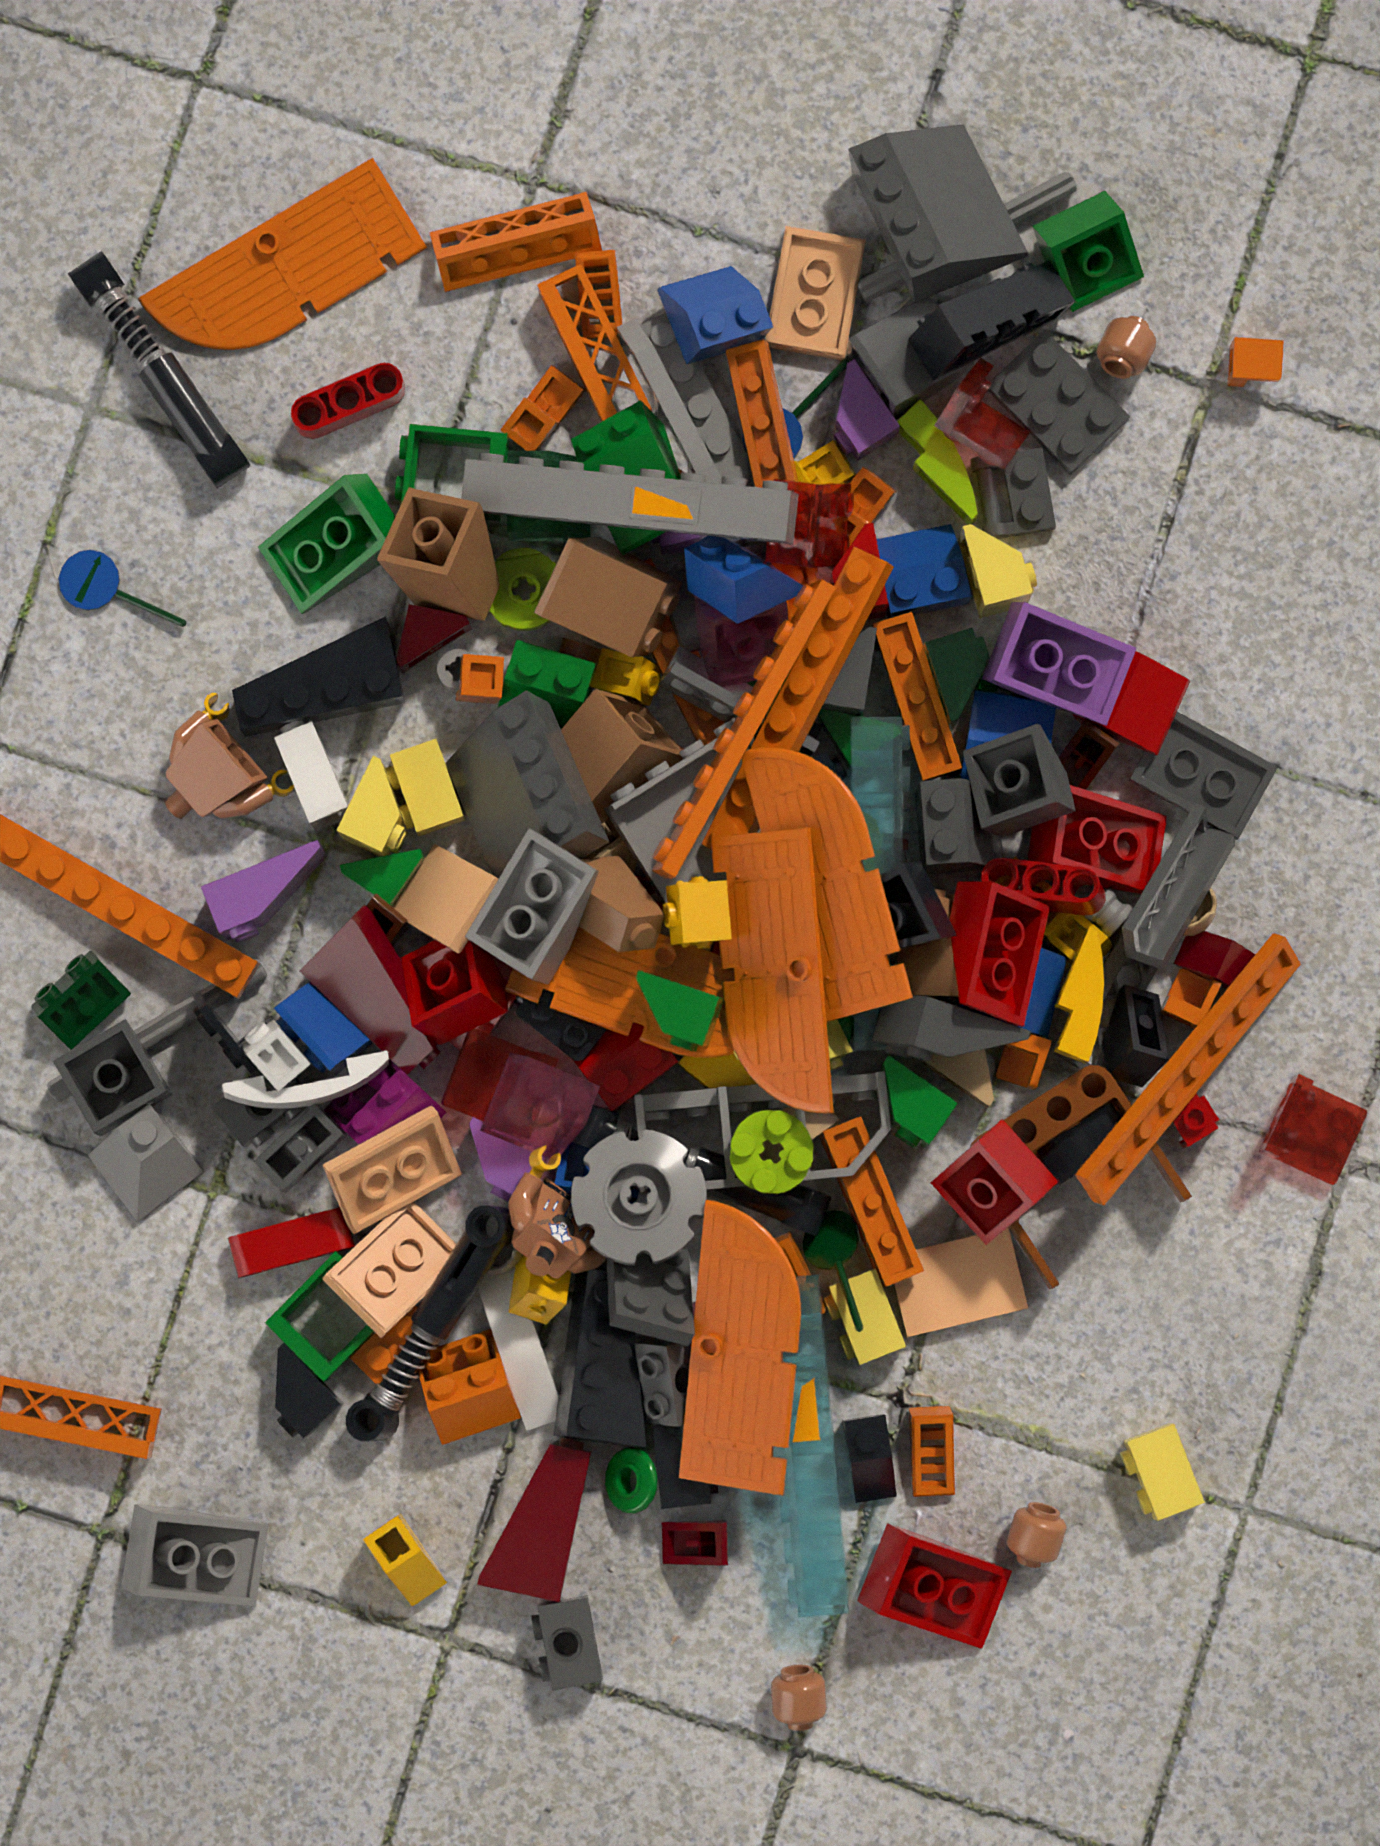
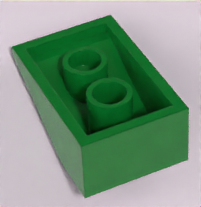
[571,400,681,555]
[258,473,396,614]

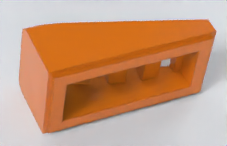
[575,250,623,340]
[909,1406,955,1497]

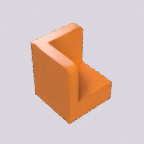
[1227,337,1284,387]
[455,654,504,704]
[1161,969,1222,1029]
[996,1034,1052,1090]

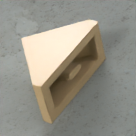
[919,1049,994,1108]

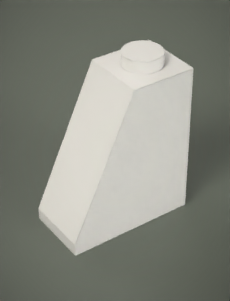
[274,721,349,832]

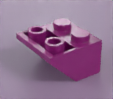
[323,1050,447,1145]

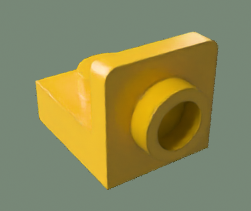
[591,648,661,706]

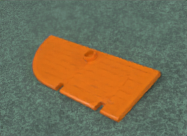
[137,157,427,350]
[741,748,913,1022]
[710,828,834,1113]
[505,926,735,1058]
[679,1199,801,1495]

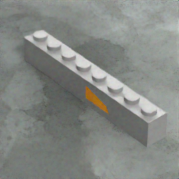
[461,453,799,544]

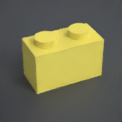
[386,739,465,837]
[824,1269,906,1365]
[1120,1423,1205,1521]

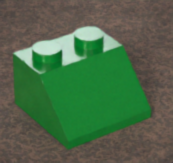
[1032,191,1144,312]
[498,640,596,729]
[636,970,724,1051]
[880,1056,958,1149]

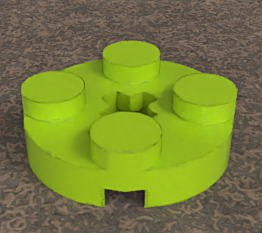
[489,548,556,631]
[729,1110,813,1194]

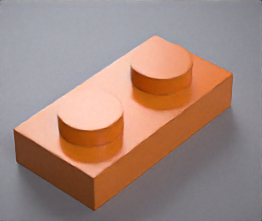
[350,1305,418,1384]

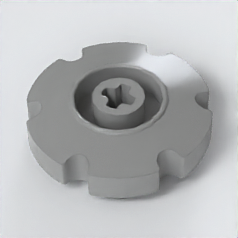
[571,1130,707,1266]

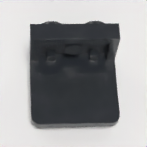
[514,989,608,1062]
[192,991,282,1074]

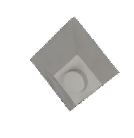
[88,1103,204,1222]

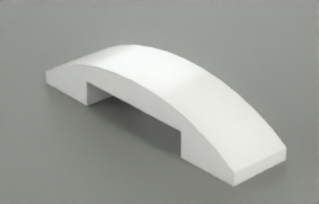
[222,1051,389,1109]
[478,1267,559,1431]

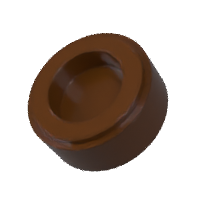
[559,637,602,663]

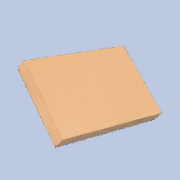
[765,226,866,361]
[393,844,498,954]
[323,1105,462,1234]
[322,1202,456,1338]
[894,1227,1028,1337]

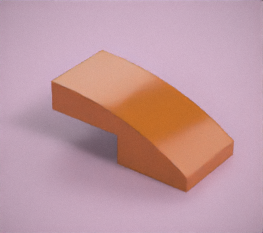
[500,365,586,455]
[811,466,897,556]

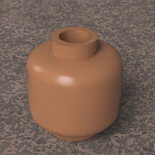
[1097,316,1156,379]
[1007,1502,1067,1568]
[771,1664,827,1731]

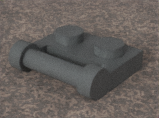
[970,447,1056,539]

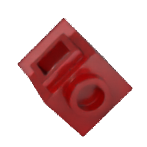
[1172,1093,1220,1149]

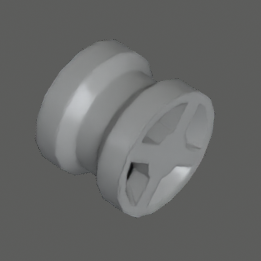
[437,649,470,694]
[1084,887,1133,937]

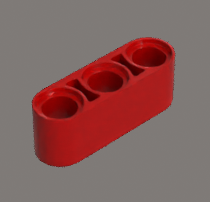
[290,362,405,439]
[982,858,1106,916]
[228,1207,355,1278]

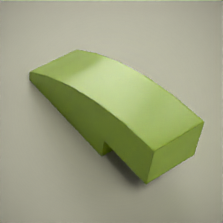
[897,399,978,525]

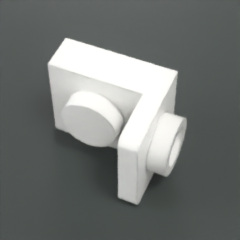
[242,1020,310,1091]

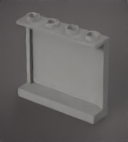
[604,718,761,905]

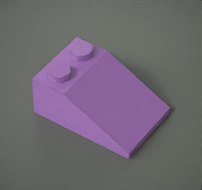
[982,602,1137,726]
[201,840,327,943]

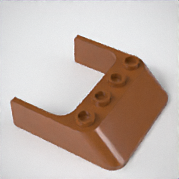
[970,1065,1192,1289]

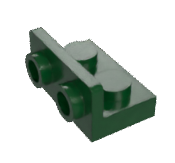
[31,951,131,1050]

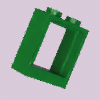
[395,424,509,522]
[265,1251,375,1382]

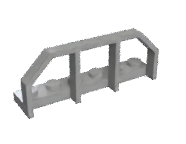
[617,312,755,547]
[634,1071,891,1190]

